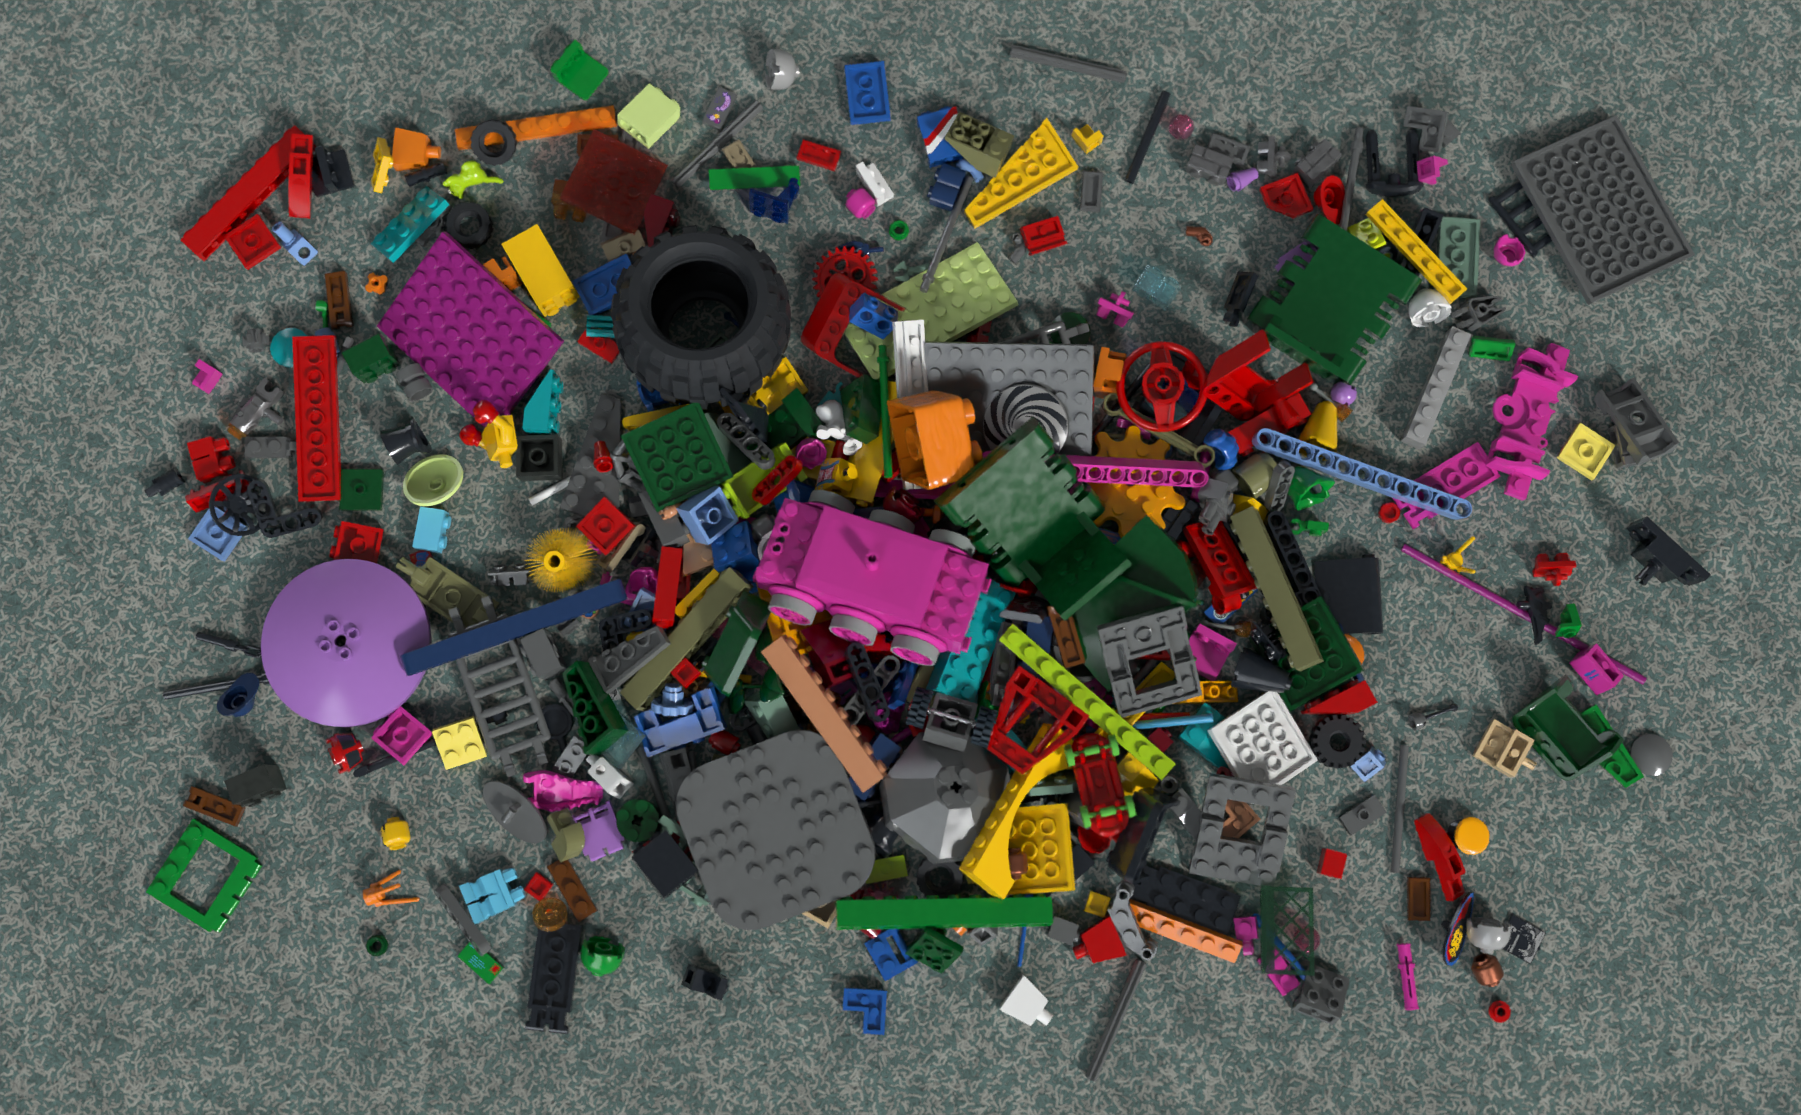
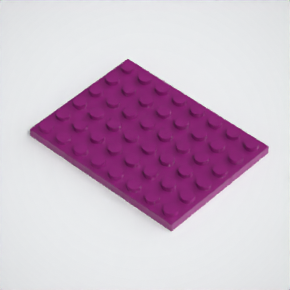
[377,232,564,428]

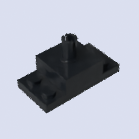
[1626,516,1711,586]

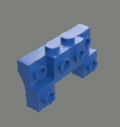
[634,686,727,757]

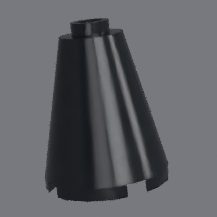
[1231,647,1293,693]

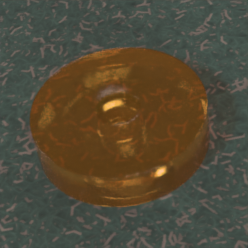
[532,898,568,932]

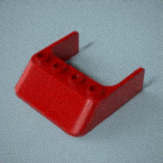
[801,273,906,378]
[1202,330,1313,421]

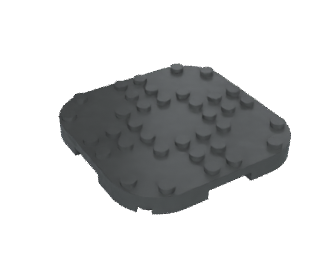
[676,729,875,930]

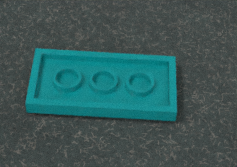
[370,186,450,263]

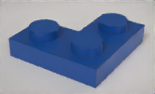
[843,987,887,1035]

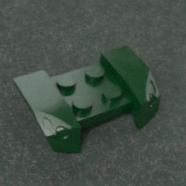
[736,388,823,462]

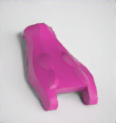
[523,770,603,812]

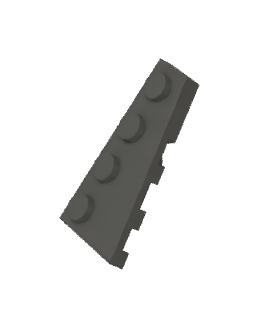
[587,626,671,694]

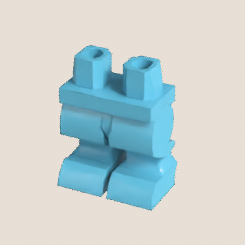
[459,868,526,924]

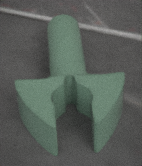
[893,260,930,283]

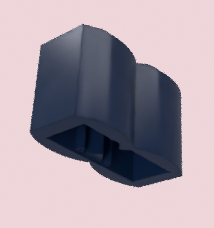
[927,163,966,212]

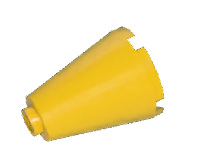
[1298,401,1337,461]

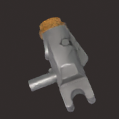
[226,378,284,440]

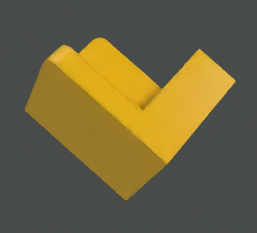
[1071,124,1104,154]

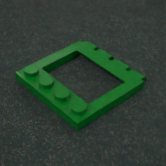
[146,818,263,932]

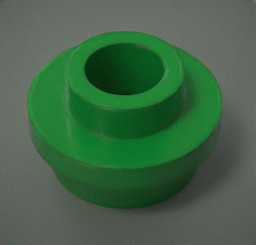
[889,220,909,241]

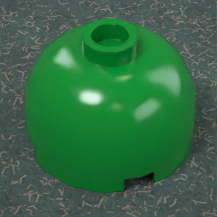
[581,936,625,976]

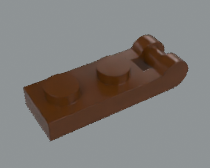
[325,271,354,330]
[183,785,246,826]

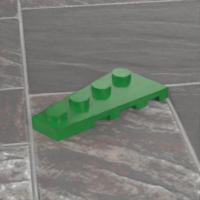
[1580,704,1644,788]

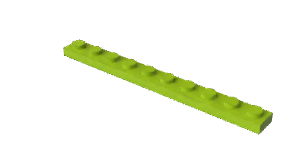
[999,623,1175,780]

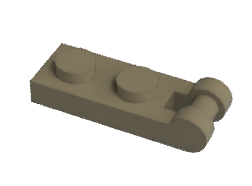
[596,517,645,573]

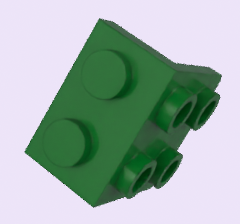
[550,40,609,101]

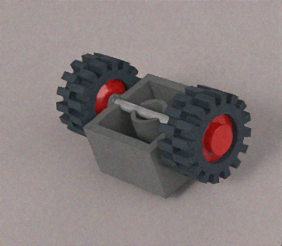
[906,687,998,752]

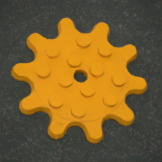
[1087,425,1186,538]

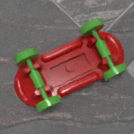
[1064,733,1136,837]

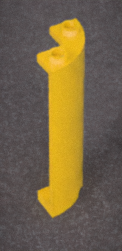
[843,381,897,508]

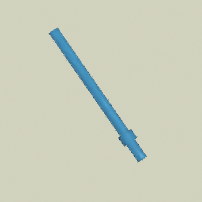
[1086,714,1213,734]

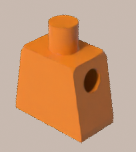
[392,128,441,171]

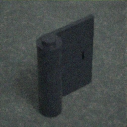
[1314,554,1383,635]

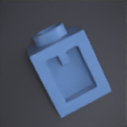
[1351,746,1386,782]

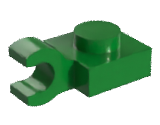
[1290,519,1329,537]

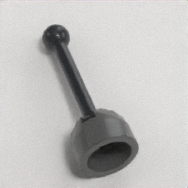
[1408,703,1458,731]

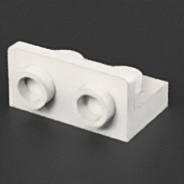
[856,162,894,207]

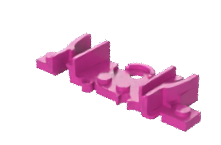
[1485,343,1578,501]

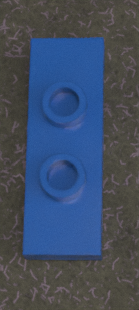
[888,659,918,709]

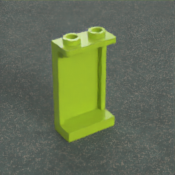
[720,443,808,519]

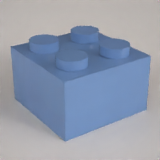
[676,486,739,545]

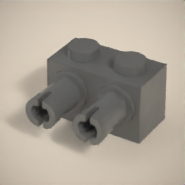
[1198,478,1236,535]

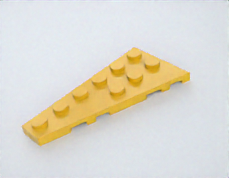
[964,117,1078,229]

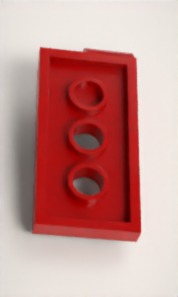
[1182,521,1257,615]

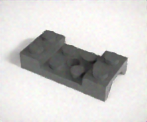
[1593,378,1679,465]

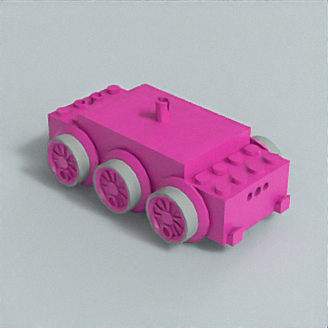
[753,490,992,666]

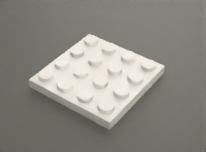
[1207,691,1318,785]

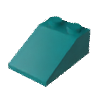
[1177,702,1230,769]

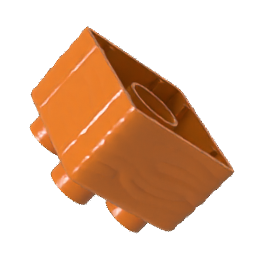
[887,390,983,490]

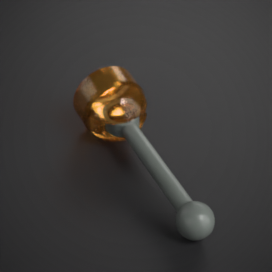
[1309,383,1353,422]
[1200,620,1251,638]

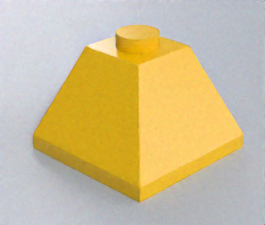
[1117,752,1159,796]

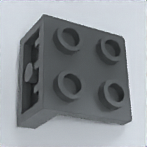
[1292,964,1350,1025]

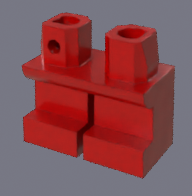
[187,436,236,484]

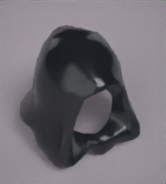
[866,809,899,858]

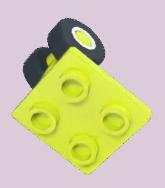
[1347,218,1398,261]

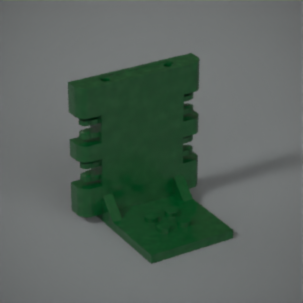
[1247,214,1422,385]
[934,416,1132,621]

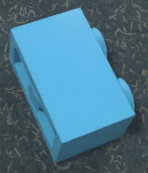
[412,507,451,554]

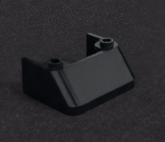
[1106,787,1181,885]

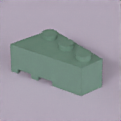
[744,690,800,739]

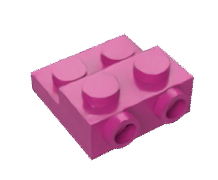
[371,706,433,765]

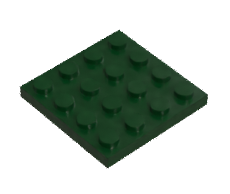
[621,403,733,512]
[1248,596,1365,711]

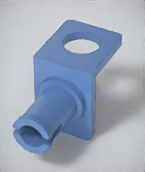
[272,221,318,266]

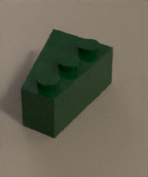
[840,374,881,444]

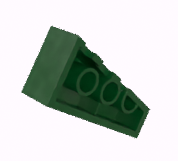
[562,660,629,755]

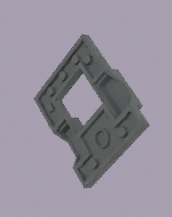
[1097,603,1202,718]
[1189,773,1296,888]

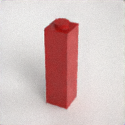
[652,546,683,628]

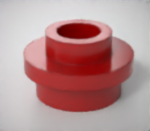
[1488,1000,1511,1023]

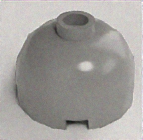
[765,49,799,90]
[1466,917,1512,954]

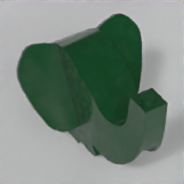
[1073,515,1204,692]

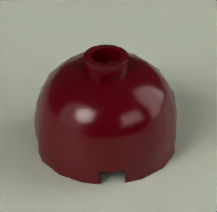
[883,486,925,524]

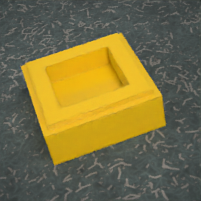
[1084,891,1111,918]

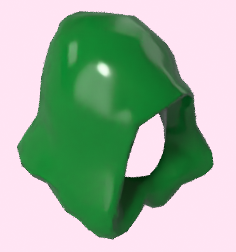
[1288,466,1335,511]

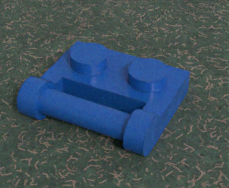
[864,929,918,981]

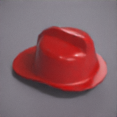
[1314,175,1345,224]

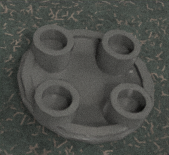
[1629,734,1673,776]

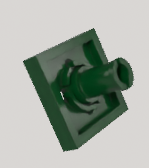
[905,927,964,974]

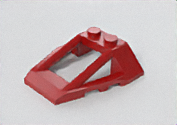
[987,666,1090,774]

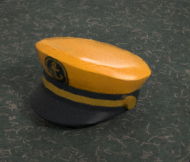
[1447,817,1490,855]

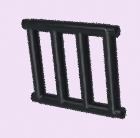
[1488,181,1552,258]

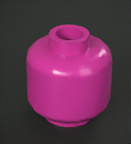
[846,188,875,219]

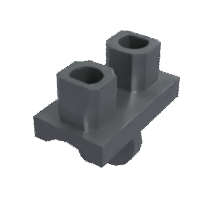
[1257,136,1291,178]

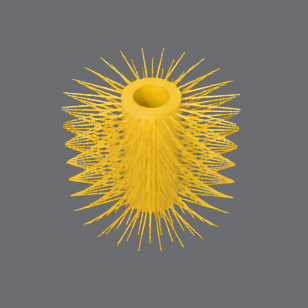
[524,528,597,593]

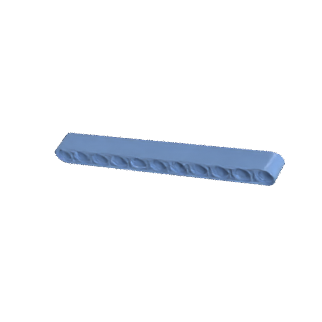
[1252,428,1472,520]

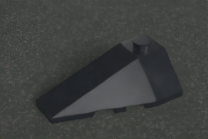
[719,388,769,445]

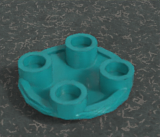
[270,328,307,368]

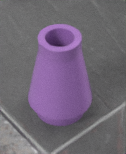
[1227,167,1258,191]

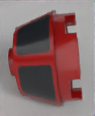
[325,733,363,774]

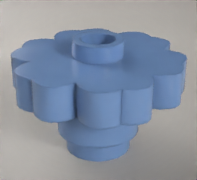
[651,683,694,716]

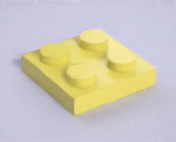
[1556,423,1616,480]
[432,716,487,770]

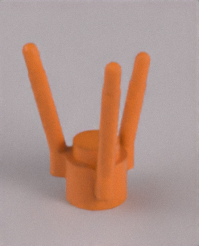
[363,870,420,907]

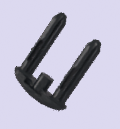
[1365,129,1424,197]

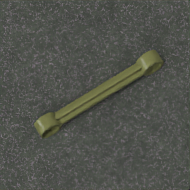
[1103,393,1215,468]

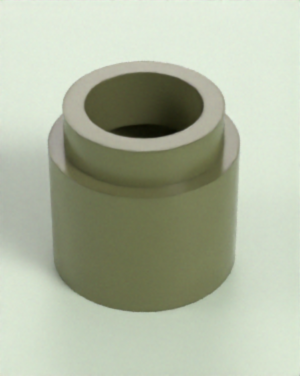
[1231,451,1277,499]

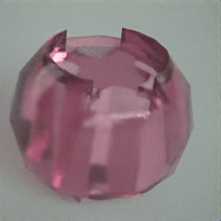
[1169,114,1194,139]
[1293,926,1320,954]

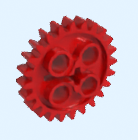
[812,246,878,298]

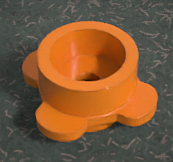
[365,273,388,295]

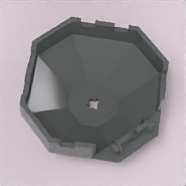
[879,732,1010,864]

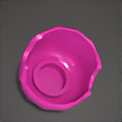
[1493,234,1525,267]
[795,438,827,469]
[629,567,658,594]

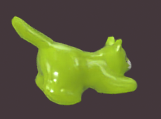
[442,160,504,199]

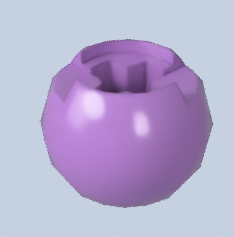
[1330,381,1357,406]

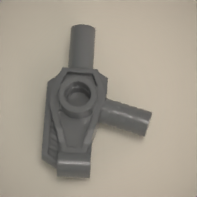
[415,205,452,247]

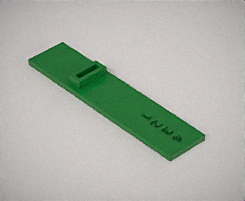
[708,166,800,190]

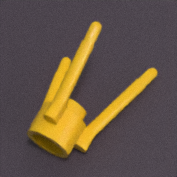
[1440,536,1476,574]

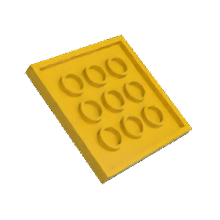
[1007,803,1075,895]

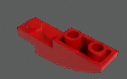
[289,133,314,219]
[1414,813,1466,901]

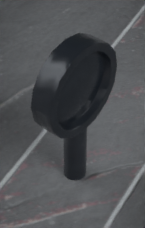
[536,704,573,753]

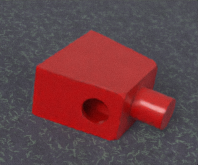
[1072,916,1127,963]

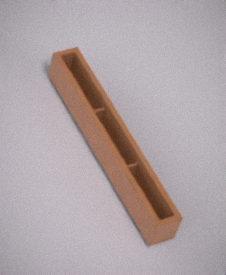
[761,635,887,792]

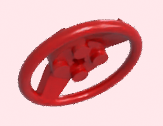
[1116,341,1207,432]

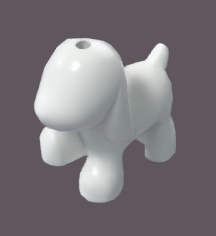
[816,400,862,456]

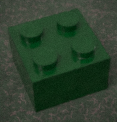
[342,334,401,383]

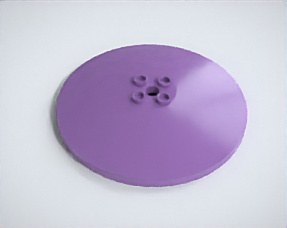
[261,559,432,727]

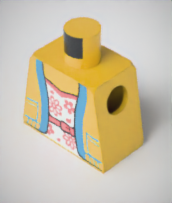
[815,458,858,497]

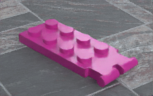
[1393,442,1501,529]

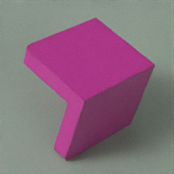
[1417,155,1448,185]
[192,359,223,394]

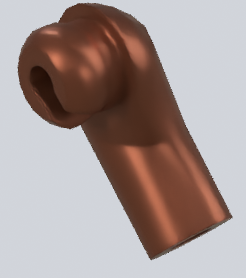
[1185,226,1213,247]

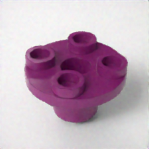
[866,691,905,734]

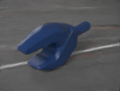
[839,241,884,257]

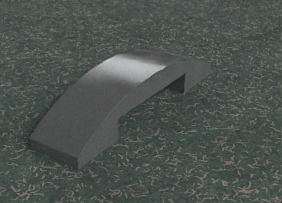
[990,622,1022,709]

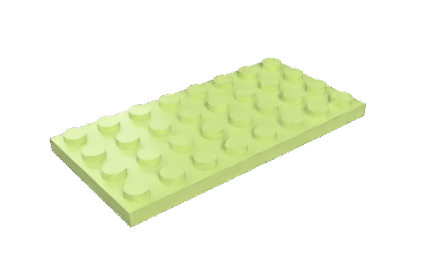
[844,242,1018,381]

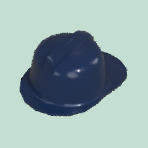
[217,673,259,717]

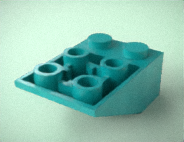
[522,369,563,435]

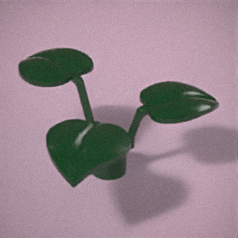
[727,625,788,714]

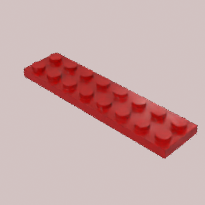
[292,335,341,502]

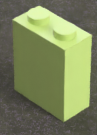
[618,83,680,149]

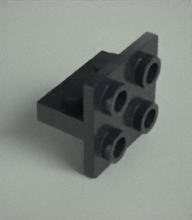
[312,146,355,197]

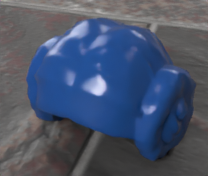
[1204,429,1239,470]

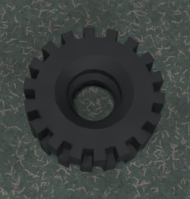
[1309,715,1366,768]

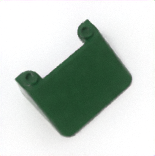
[1512,674,1624,781]

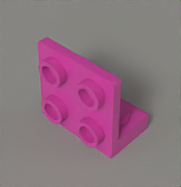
[1189,623,1237,681]

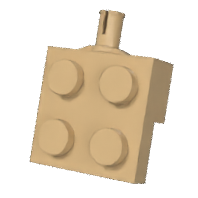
[1472,719,1537,777]

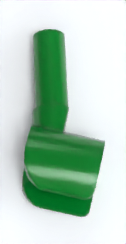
[315,300,329,328]

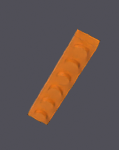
[1129,899,1243,963]

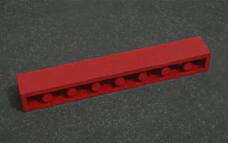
[180,125,317,261]

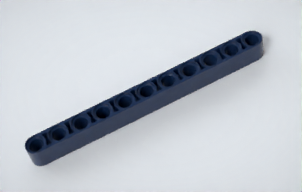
[400,579,628,676]

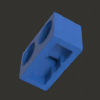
[849,293,898,340]

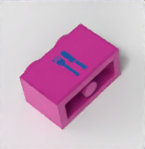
[1569,643,1624,695]

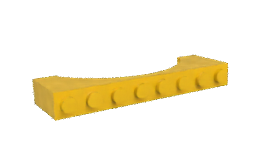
[959,723,1074,899]

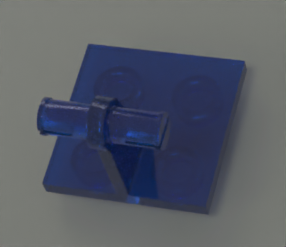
[749,178,800,224]

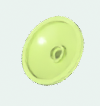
[403,454,463,506]

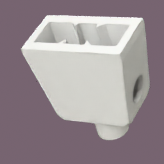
[585,755,634,799]
[999,974,1053,1026]

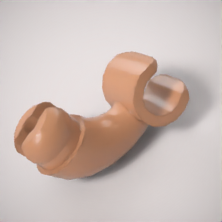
[659,499,687,520]

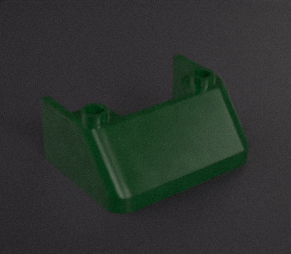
[702,590,771,697]

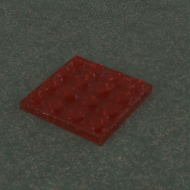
[560,129,668,236]

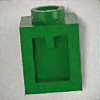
[1555,603,1582,638]

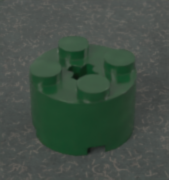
[616,799,662,842]

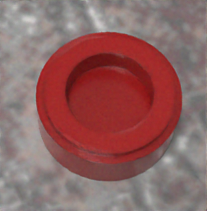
[1378,502,1400,523]

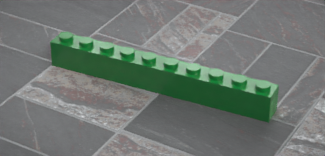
[835,894,1053,930]

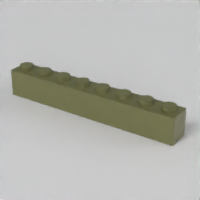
[1230,506,1324,671]
[620,567,754,711]

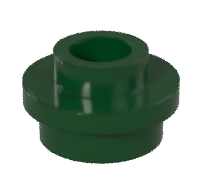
[366,935,388,957]

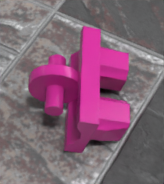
[1096,291,1134,328]

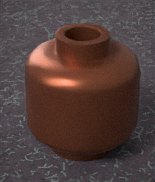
[1008,848,1028,880]
[1471,953,1504,987]

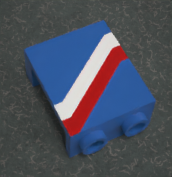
[917,106,964,168]

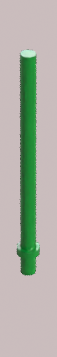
[877,345,892,478]

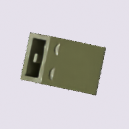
[944,112,1014,178]

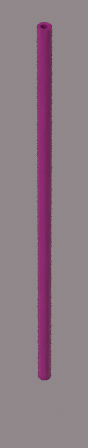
[1400,544,1647,685]

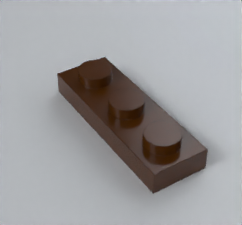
[1046,605,1085,669]
[547,859,598,922]

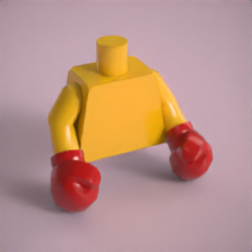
[459,400,518,468]

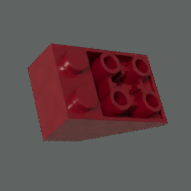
[644,194,680,247]
[799,619,868,689]

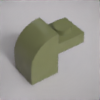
[547,808,585,862]

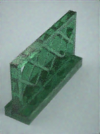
[1260,885,1315,976]

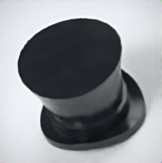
[380,416,432,465]

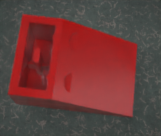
[1301,679,1378,715]

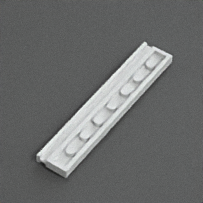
[892,320,928,490]

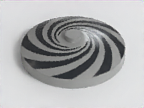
[983,384,1068,454]

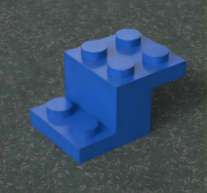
[711,520,761,594]

